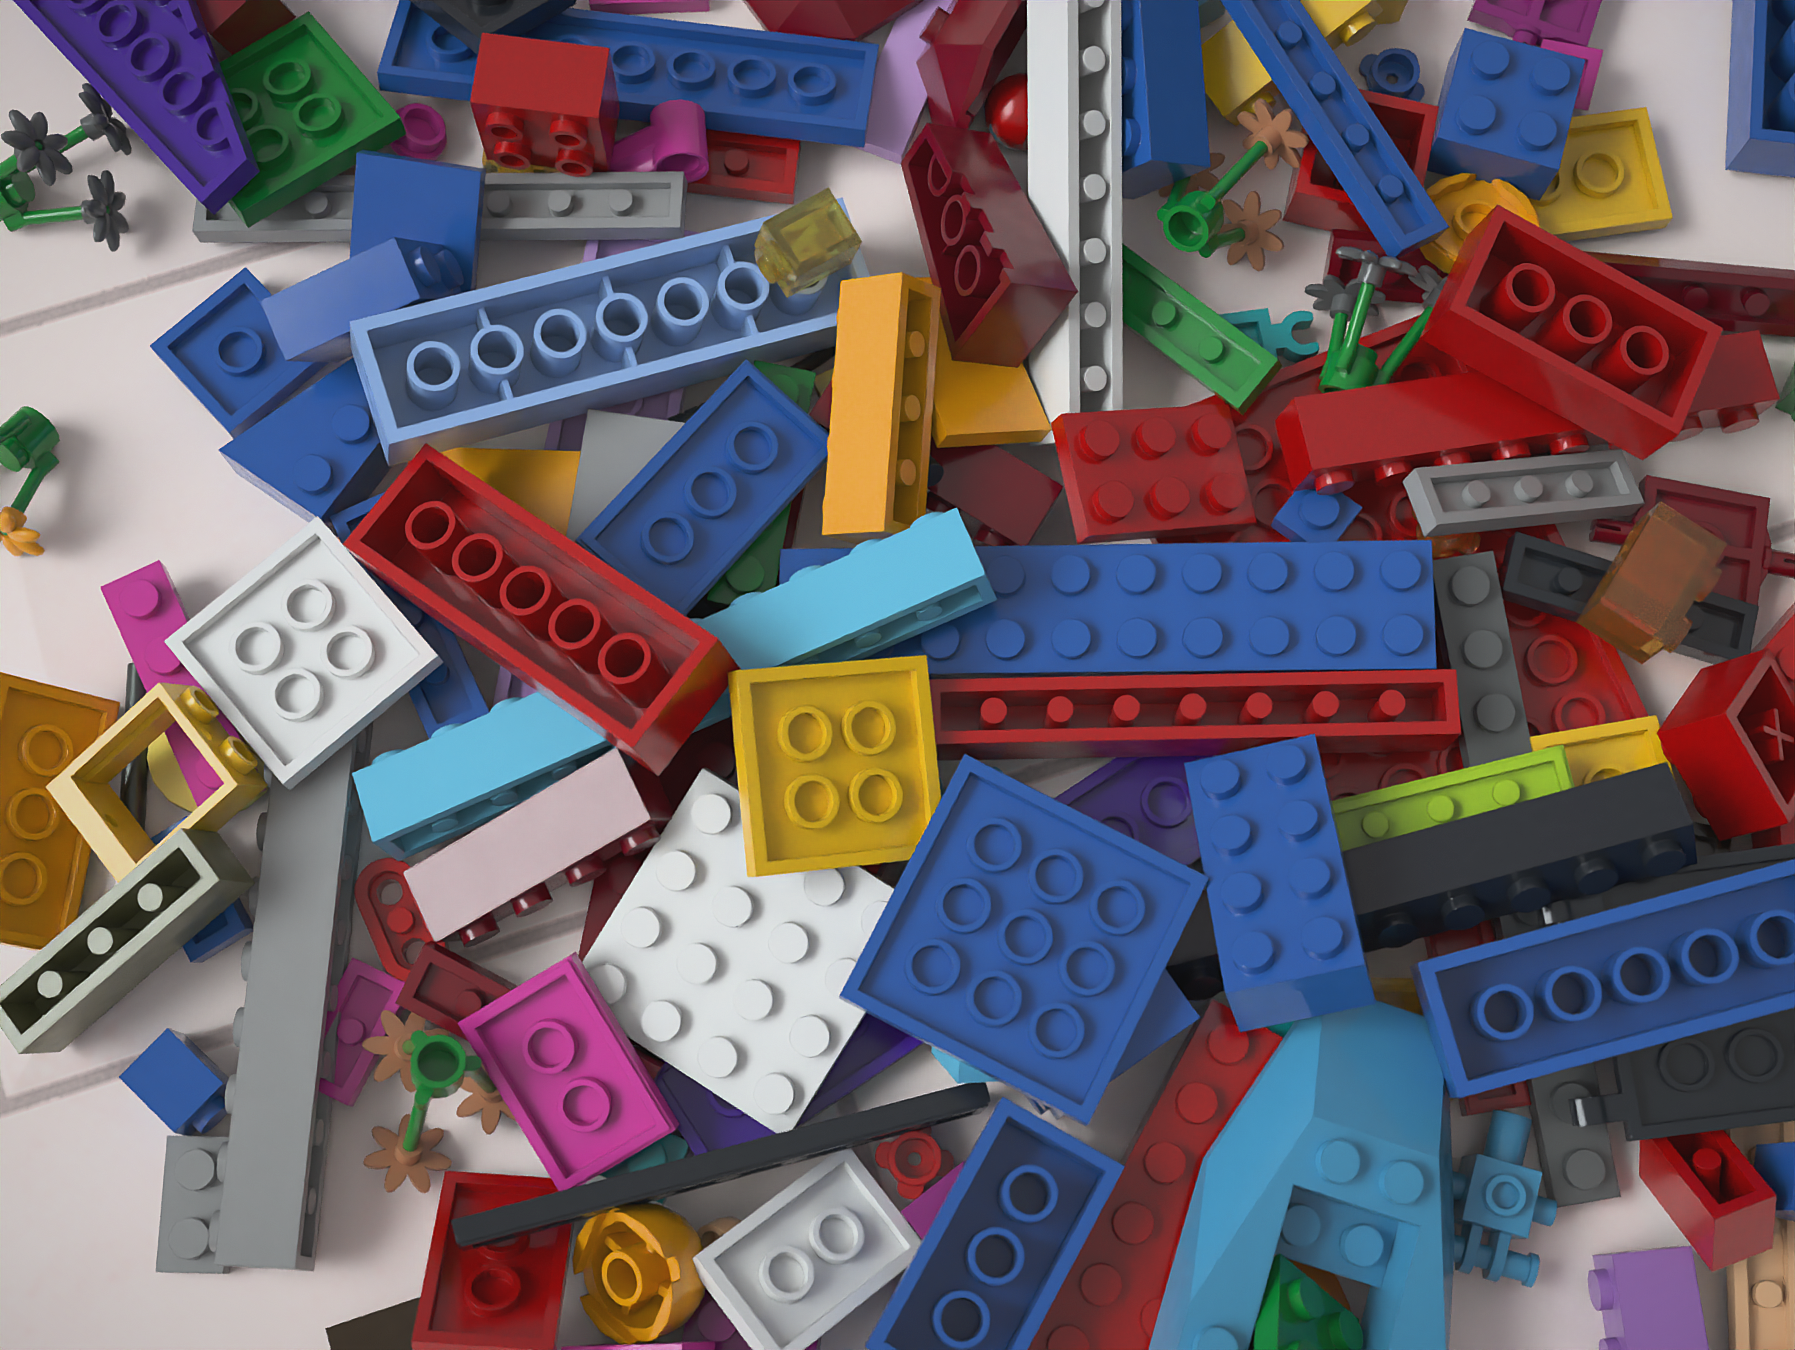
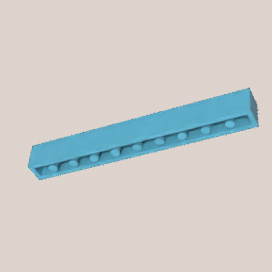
[352,507,997,862]

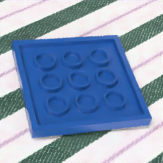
[839,754,1209,1126]

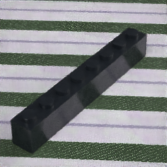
[1165,762,1698,1001]

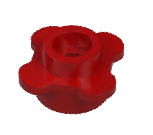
[875,1127,954,1200]

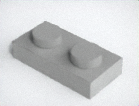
[155,1135,230,1274]

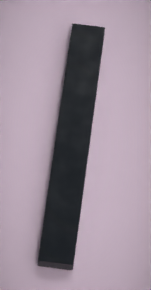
[451,1082,991,1252]

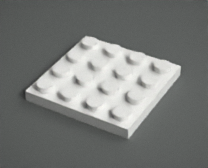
[582,768,895,1133]

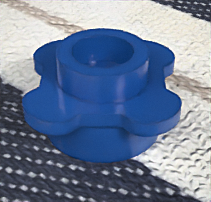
[1359,48,1425,102]

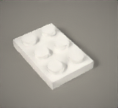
[692,1148,921,1350]

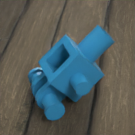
[1452,1110,1557,1288]

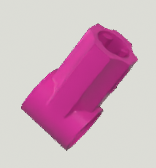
[610,100,709,183]

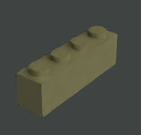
[0,828,255,1054]

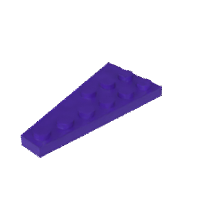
[13,0,260,215]

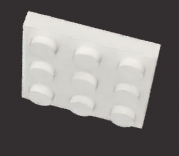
[164,516,443,790]

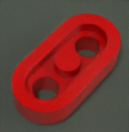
[354,858,449,982]

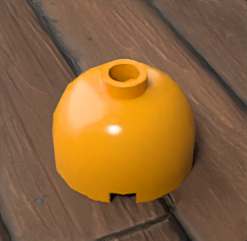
[572,1203,706,1345]

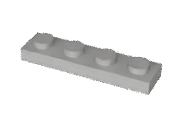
[1403,449,1645,537]

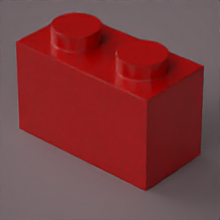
[1639,1130,1777,1272]

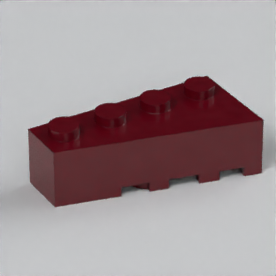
[900,123,1078,368]

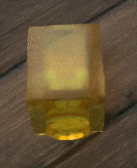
[754,187,862,298]

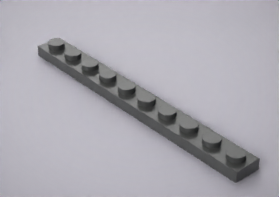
[1433,551,1621,1208]

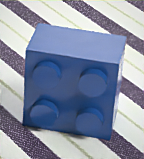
[1427,28,1585,201]

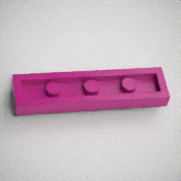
[100,560,267,807]

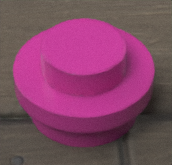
[389,103,447,161]

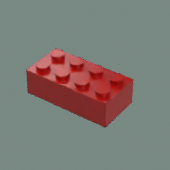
[1419,204,1723,461]

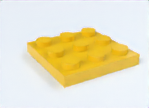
[727,655,941,877]

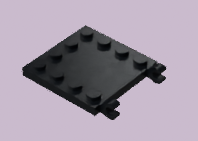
[1536,843,1795,1141]

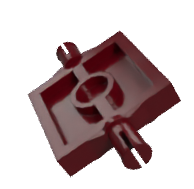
[1589,475,1795,606]

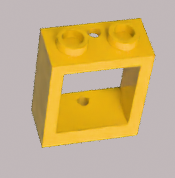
[46,682,268,882]

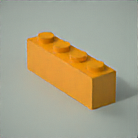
[822,272,941,545]

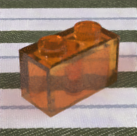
[1576,501,1727,664]

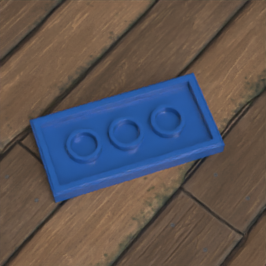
[574,359,829,617]

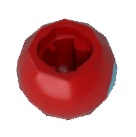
[984,72,1028,151]

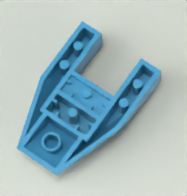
[1148,1000,1455,1350]

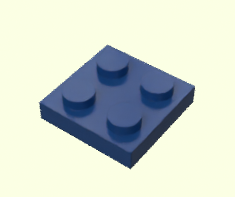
[150,267,329,439]

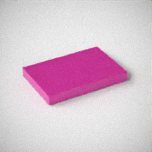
[458,951,680,1191]

